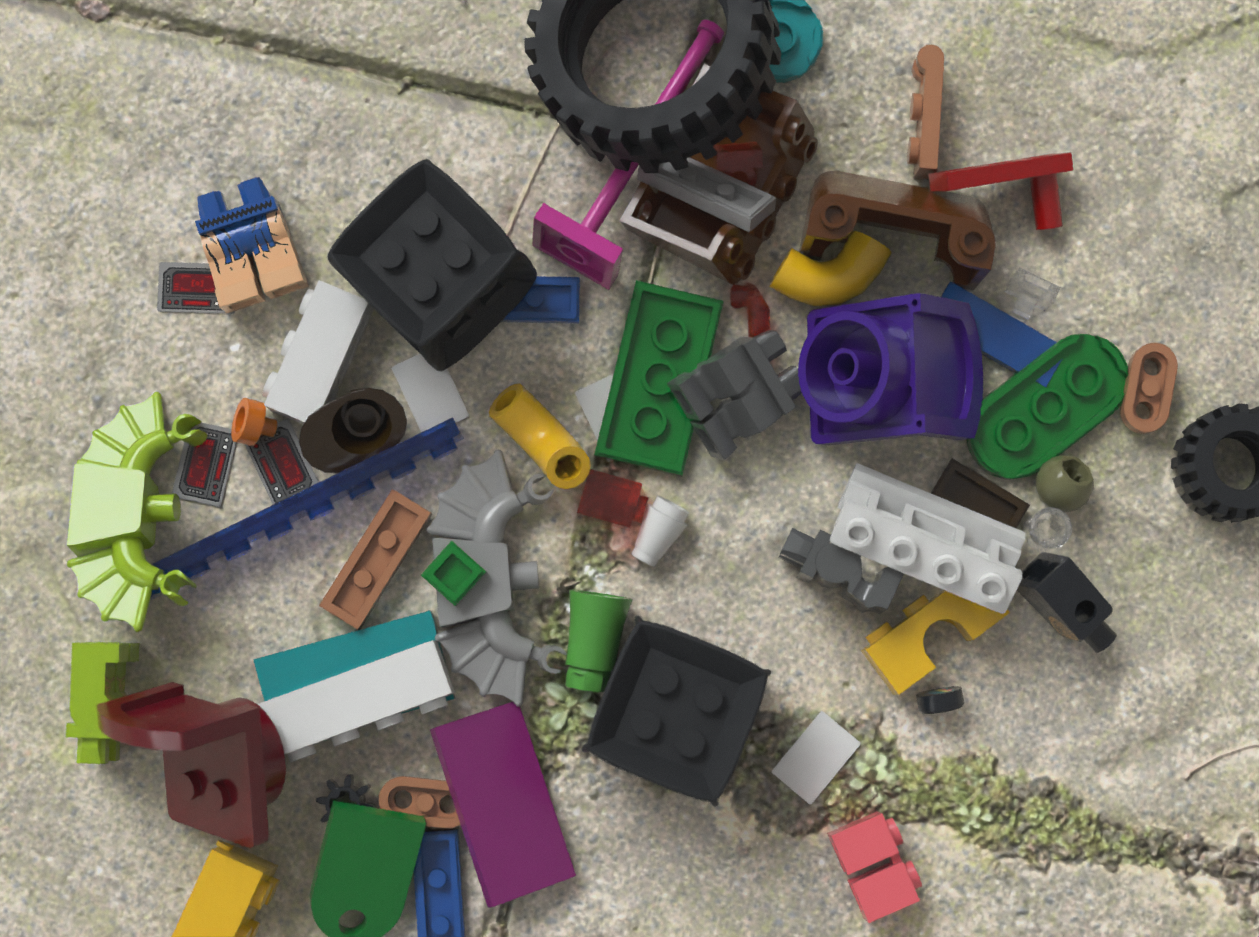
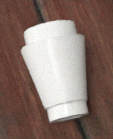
[631,495,689,567]

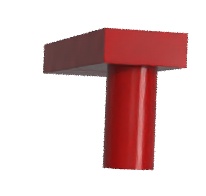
[928,152,1073,230]

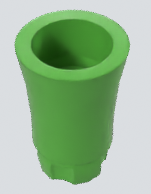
[565,590,633,693]

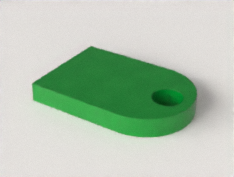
[310,801,426,937]

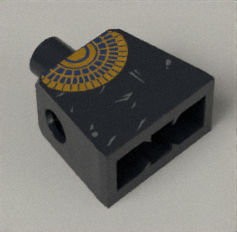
[1017,552,1117,653]

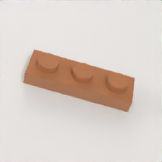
[319,489,432,630]

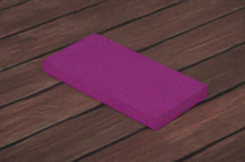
[430,702,576,908]

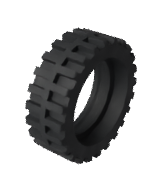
[524,0,781,173]

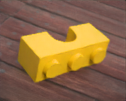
[861,590,1010,695]

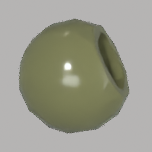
[1035,455,1094,512]

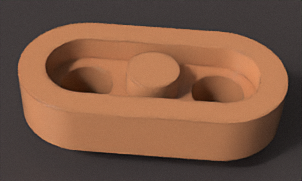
[1120,343,1178,434]
[379,776,460,828]

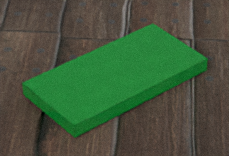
[594,280,724,477]

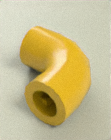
[769,231,892,306]
[489,383,591,489]

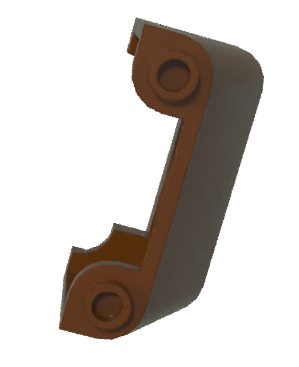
[799,171,995,290]

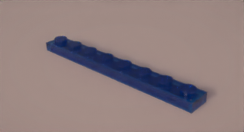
[150,417,464,600]

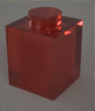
[577,469,649,531]

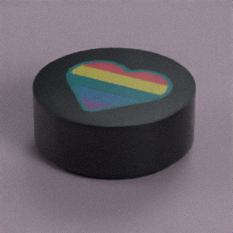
[916,686,965,714]

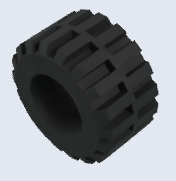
[1171,404,1259,523]

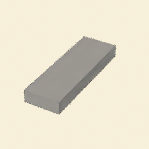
[637,157,776,232]

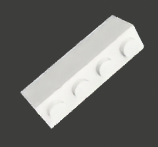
[258,640,455,763]

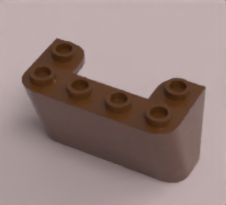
[619,64,818,285]

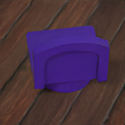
[798,293,983,445]

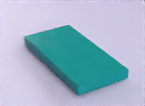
[253,610,456,714]

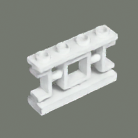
[830,463,1026,614]

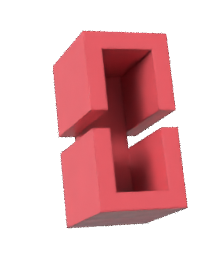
[827,811,922,923]

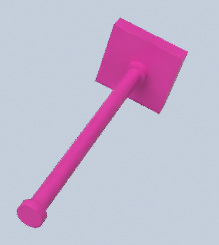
[532,19,724,290]

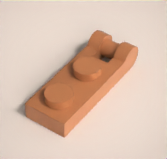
[907,44,944,179]

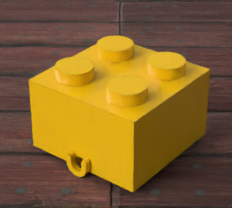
[171,840,280,937]

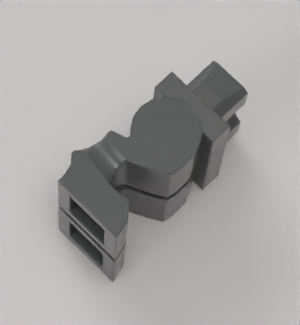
[667,330,802,460]
[778,528,904,614]

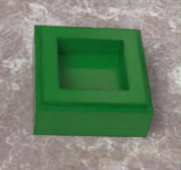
[421,540,487,606]

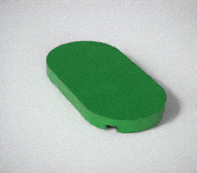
[966,334,1128,479]

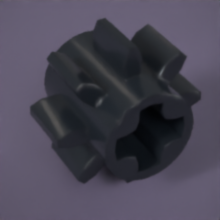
[316,774,376,823]

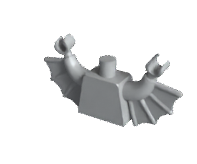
[427,449,567,707]

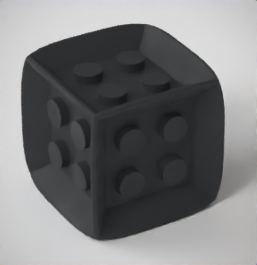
[327,159,537,372]
[582,616,771,807]

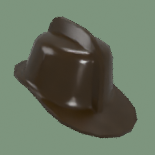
[299,388,407,473]

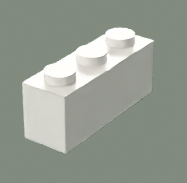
[262,280,374,424]

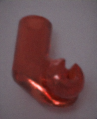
[730,282,770,337]

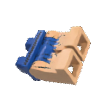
[195,177,309,313]

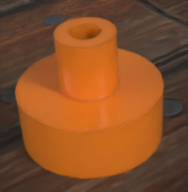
[231,398,277,446]

